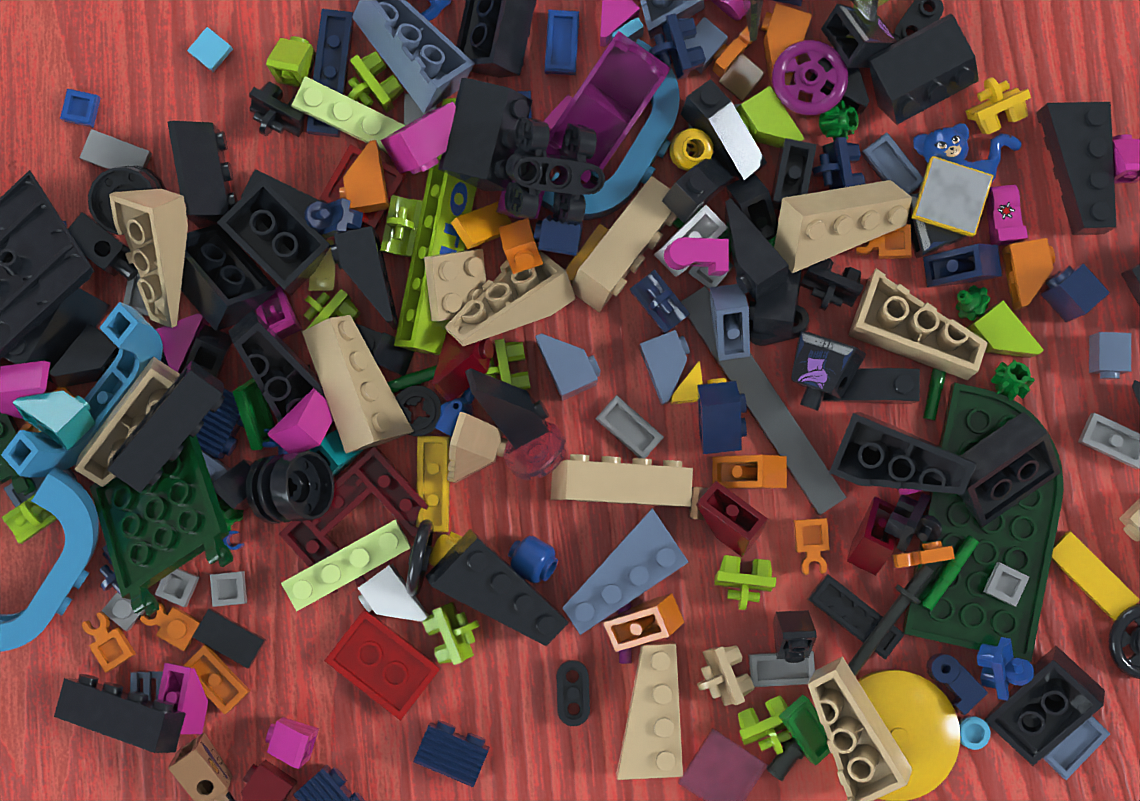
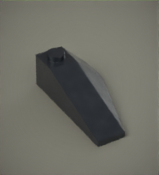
[829,412,977,494]

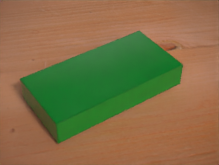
[232,379,275,450]
[779,695,830,766]

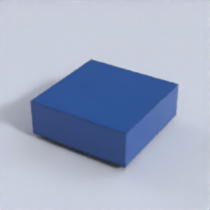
[60,89,101,128]

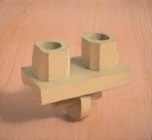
[697,645,755,706]

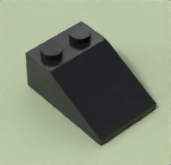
[331,226,399,330]
[984,646,1105,766]

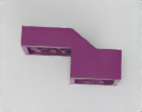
[546,31,671,183]

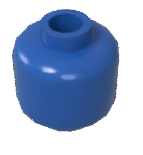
[508,536,558,584]

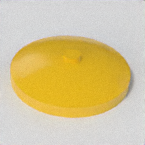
[832,669,960,801]

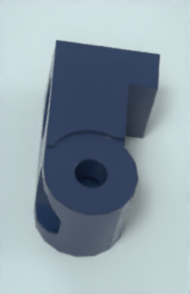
[926,653,988,715]

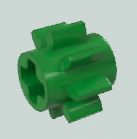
[819,101,859,141]
[991,360,1035,401]

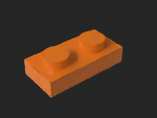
[183,645,251,715]

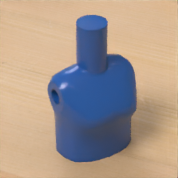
[435,387,475,437]

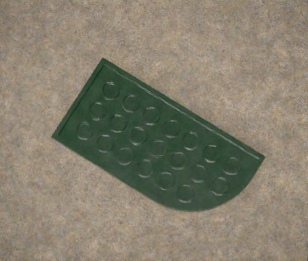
[902,383,1064,662]

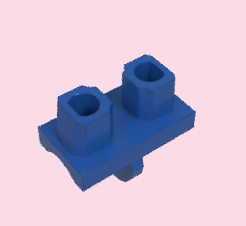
[977,637,1034,701]

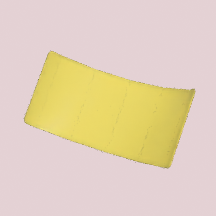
[308,240,335,291]

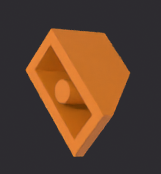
[339,140,389,213]
[1001,238,1055,311]
[712,455,787,489]
[603,593,685,652]

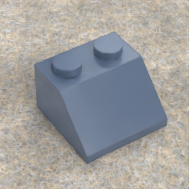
[535,333,601,401]

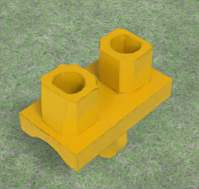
[965,77,1031,134]

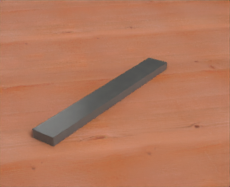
[681,286,847,515]

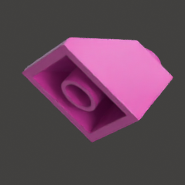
[381,101,456,175]

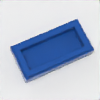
[545,10,579,75]

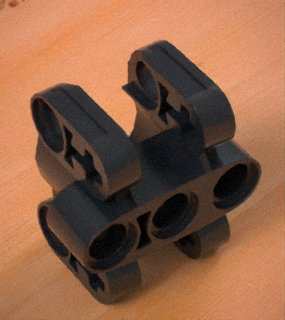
[505,117,605,224]

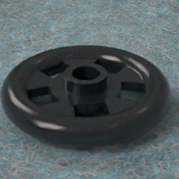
[406,519,434,596]
[1108,604,1140,679]

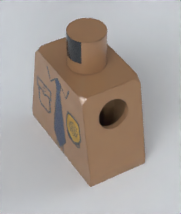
[168,733,236,801]

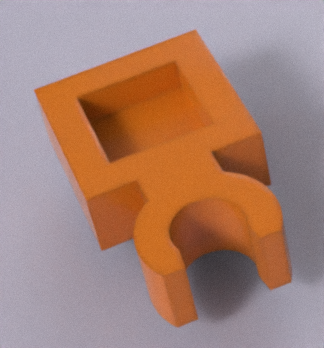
[712,24,758,78]
[856,224,911,259]
[793,518,830,575]
[892,540,955,568]
[140,601,201,651]
[82,611,136,673]

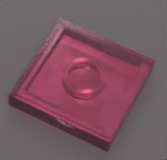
[678,728,768,801]

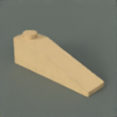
[109,189,188,328]
[445,251,576,346]
[447,412,508,483]

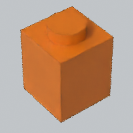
[498,218,543,274]

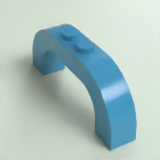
[541,39,680,220]
[1,302,163,478]
[0,467,99,652]

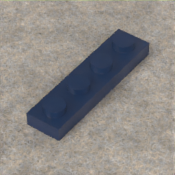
[306,9,354,137]

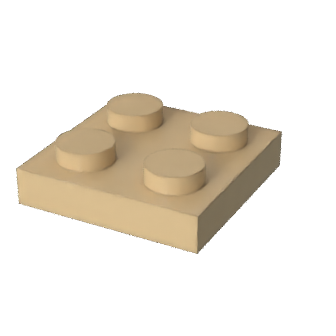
[424,249,486,321]

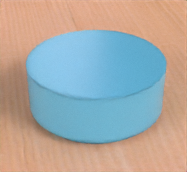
[959,716,991,750]

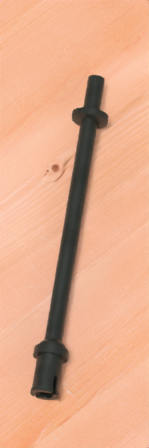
[766,564,933,781]

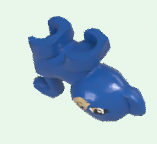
[913,123,1022,184]

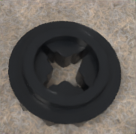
[396,386,442,436]

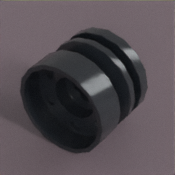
[88,165,166,235]
[245,451,335,524]

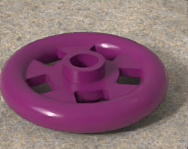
[772,40,848,115]

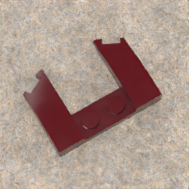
[279,446,429,593]

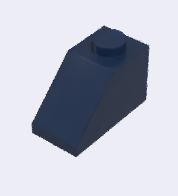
[923,243,1002,288]

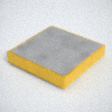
[911,156,994,238]

